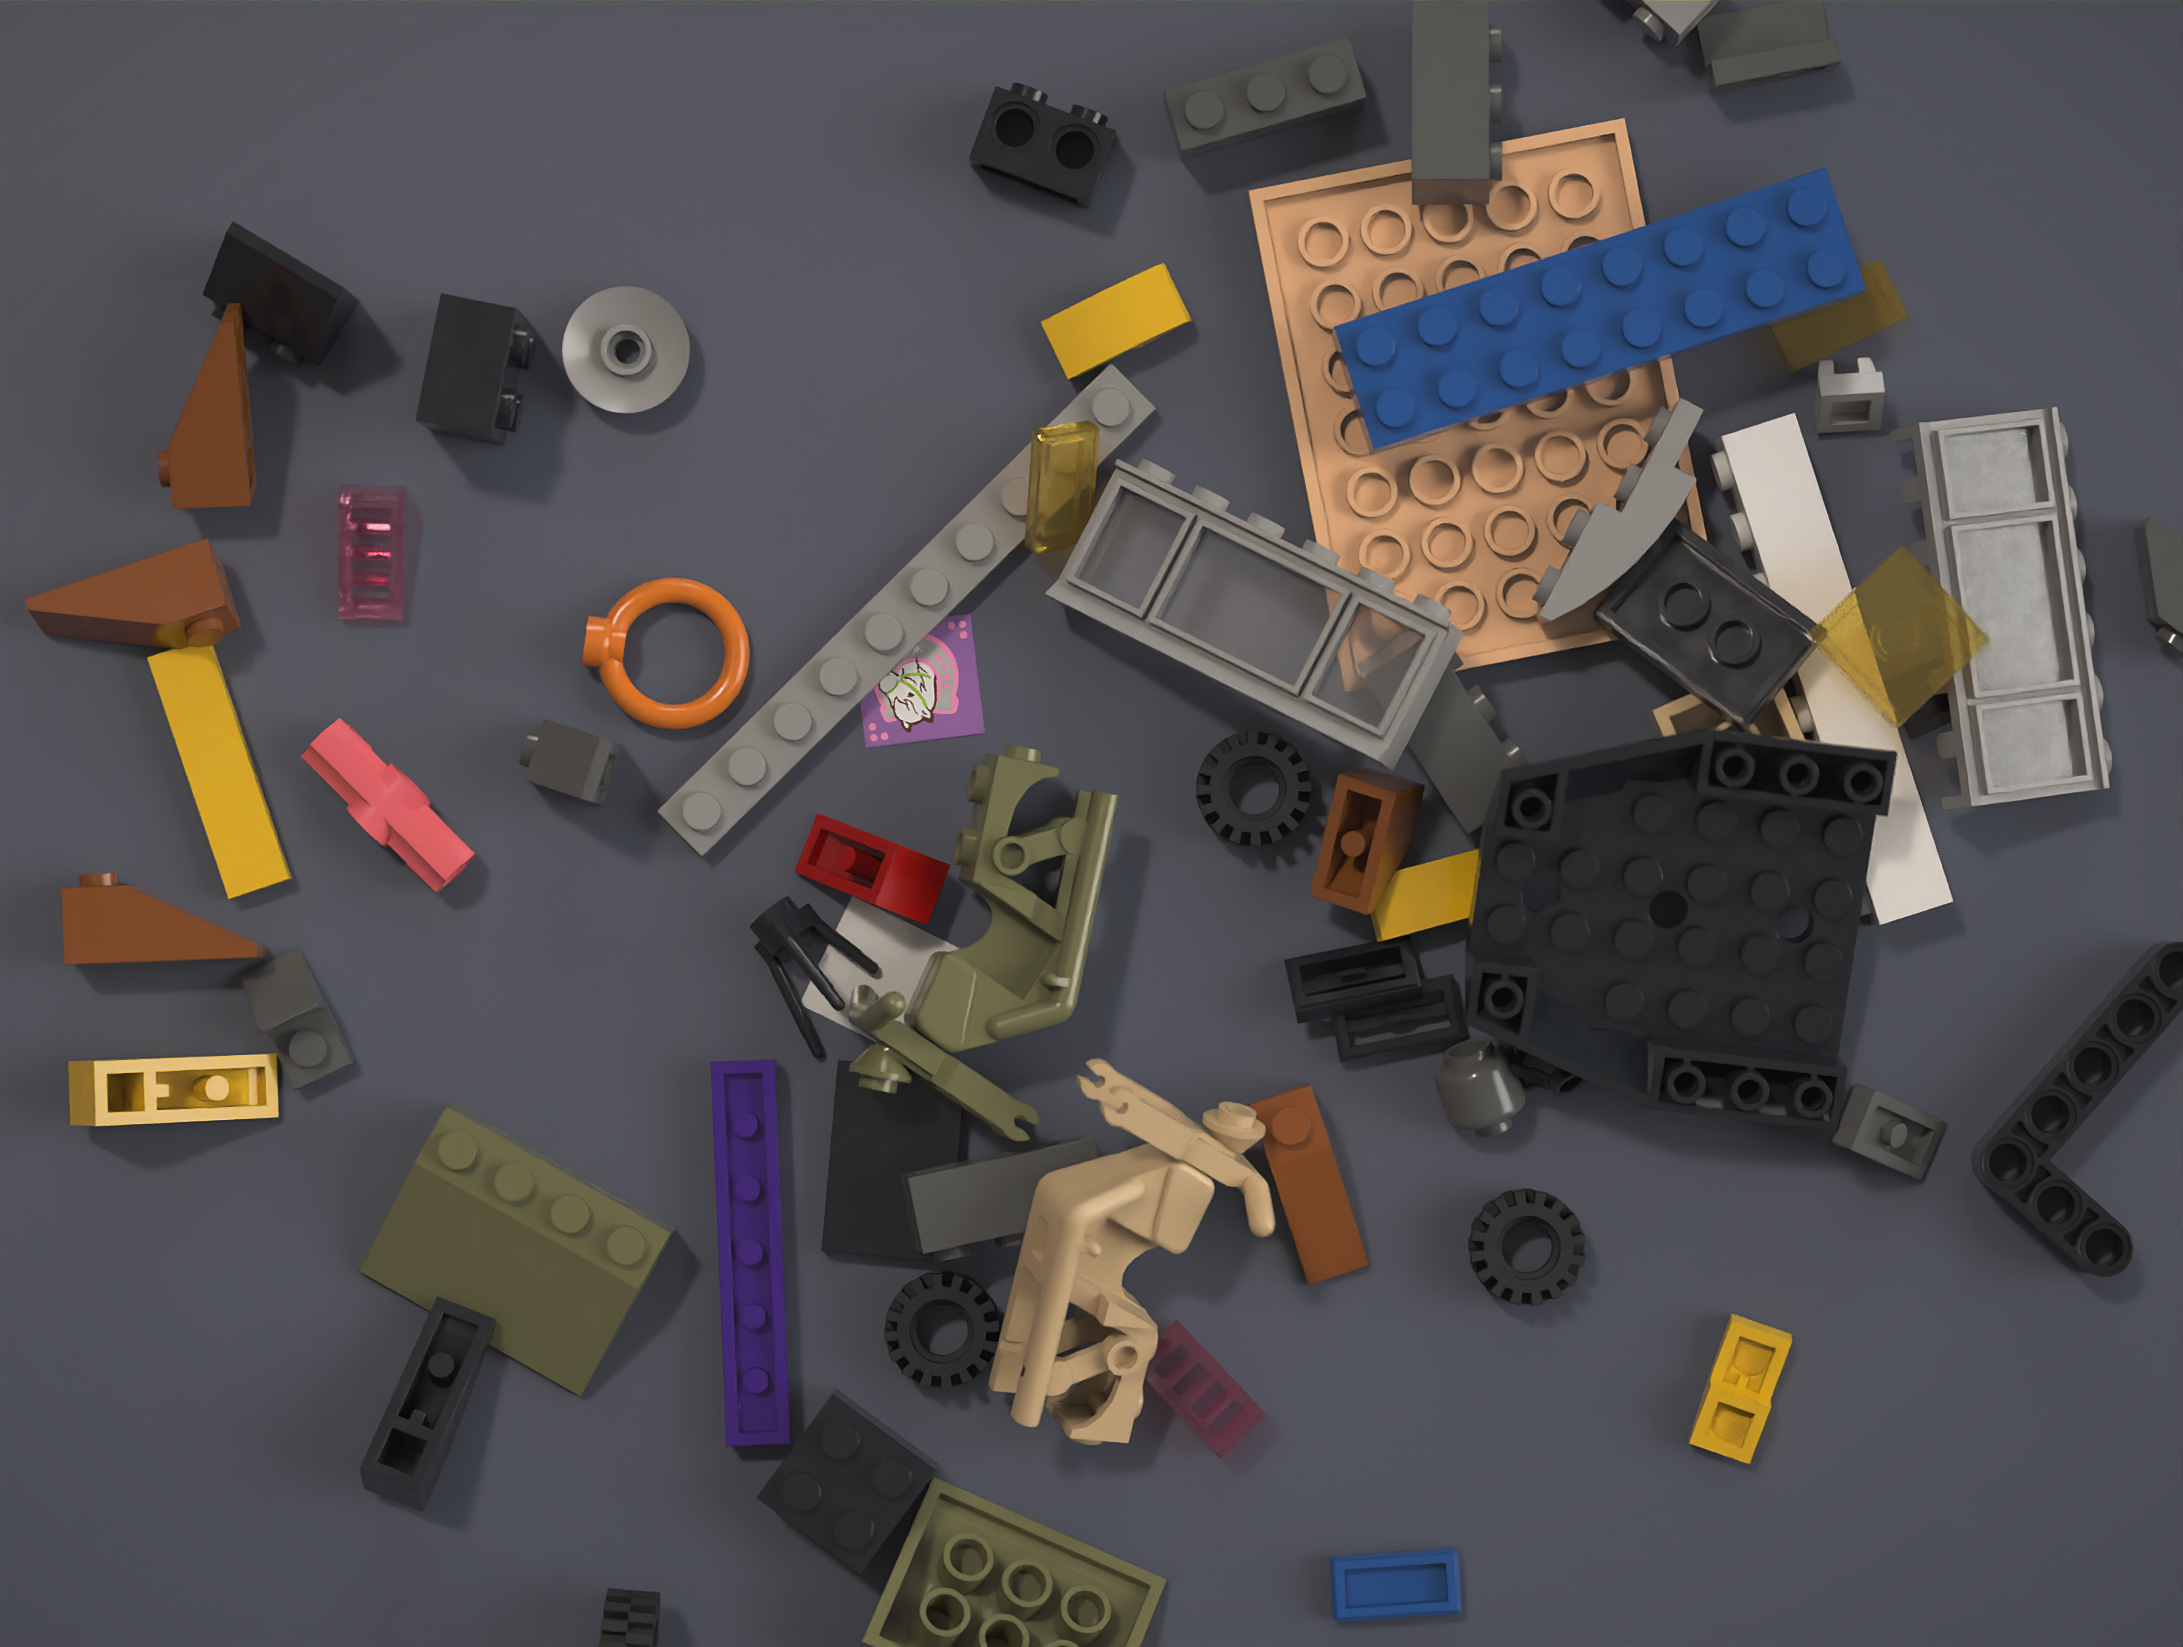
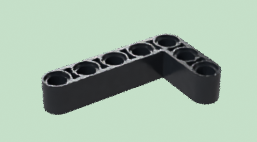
[1971,941,2183,1277]

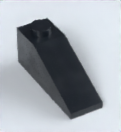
[360,1296,497,1512]

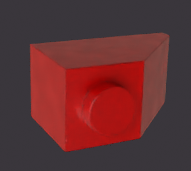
[794,813,950,924]

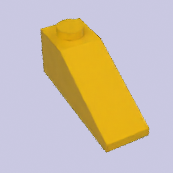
[68,1054,279,1126]

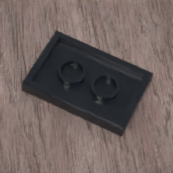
[1593,517,1826,733]
[821,1060,962,1262]

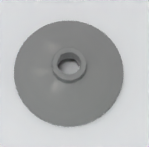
[562,286,690,414]

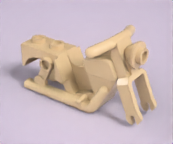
[988,1059,1275,1445]

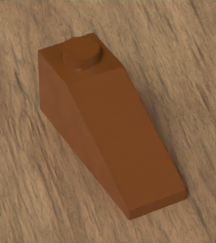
[158,303,257,509]
[25,538,242,649]
[61,873,265,965]
[1248,1083,1369,1285]

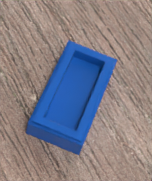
[1329,1547,1462,1622]

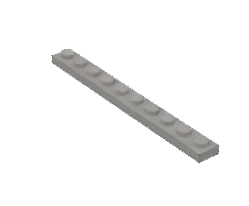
[657,363,1156,857]

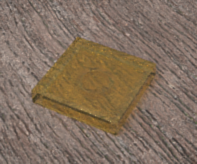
[1805,545,1991,729]

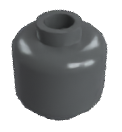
[1434,1037,1526,1137]

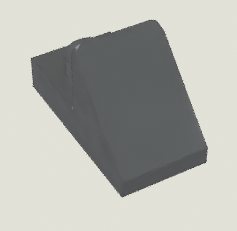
[241,948,355,1091]
[1831,1082,1946,1181]

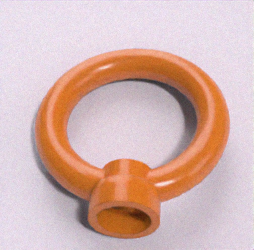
[581,577,750,730]

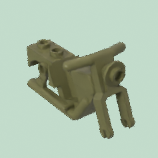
[848,744,1119,1141]

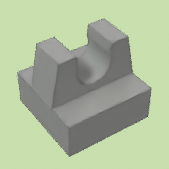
[1814,357,1885,433]

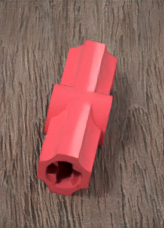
[301,718,476,892]

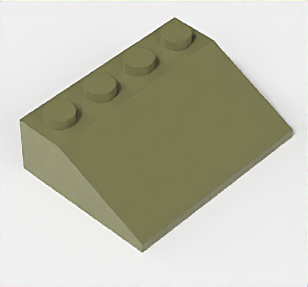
[359,1104,676,1397]
[859,1476,1167,1647]

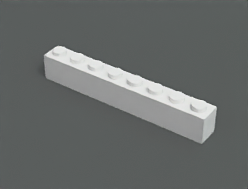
[1710,413,1953,925]

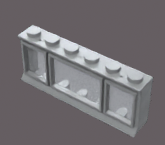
[1891,407,2112,810]
[1044,458,1464,772]

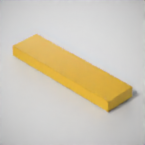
[147,645,292,899]

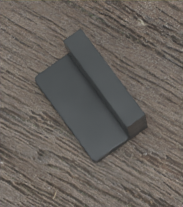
[1696,0,1841,95]

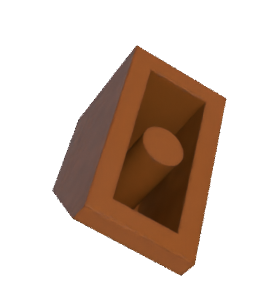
[1309,767,1425,915]

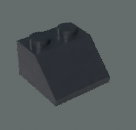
[202,221,359,368]

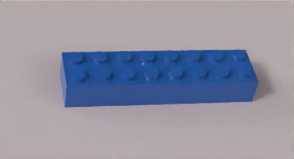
[1331,167,1866,456]

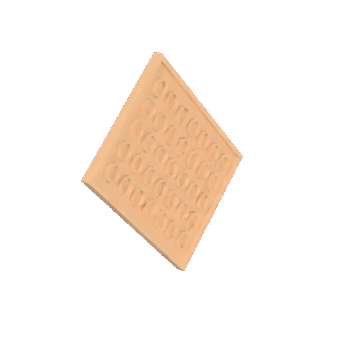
[1248,118,1707,693]

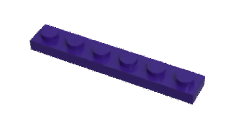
[710,1059,792,1447]

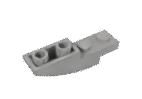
[1532,398,1704,624]

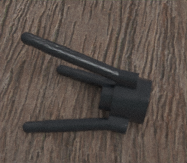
[750,896,879,1059]

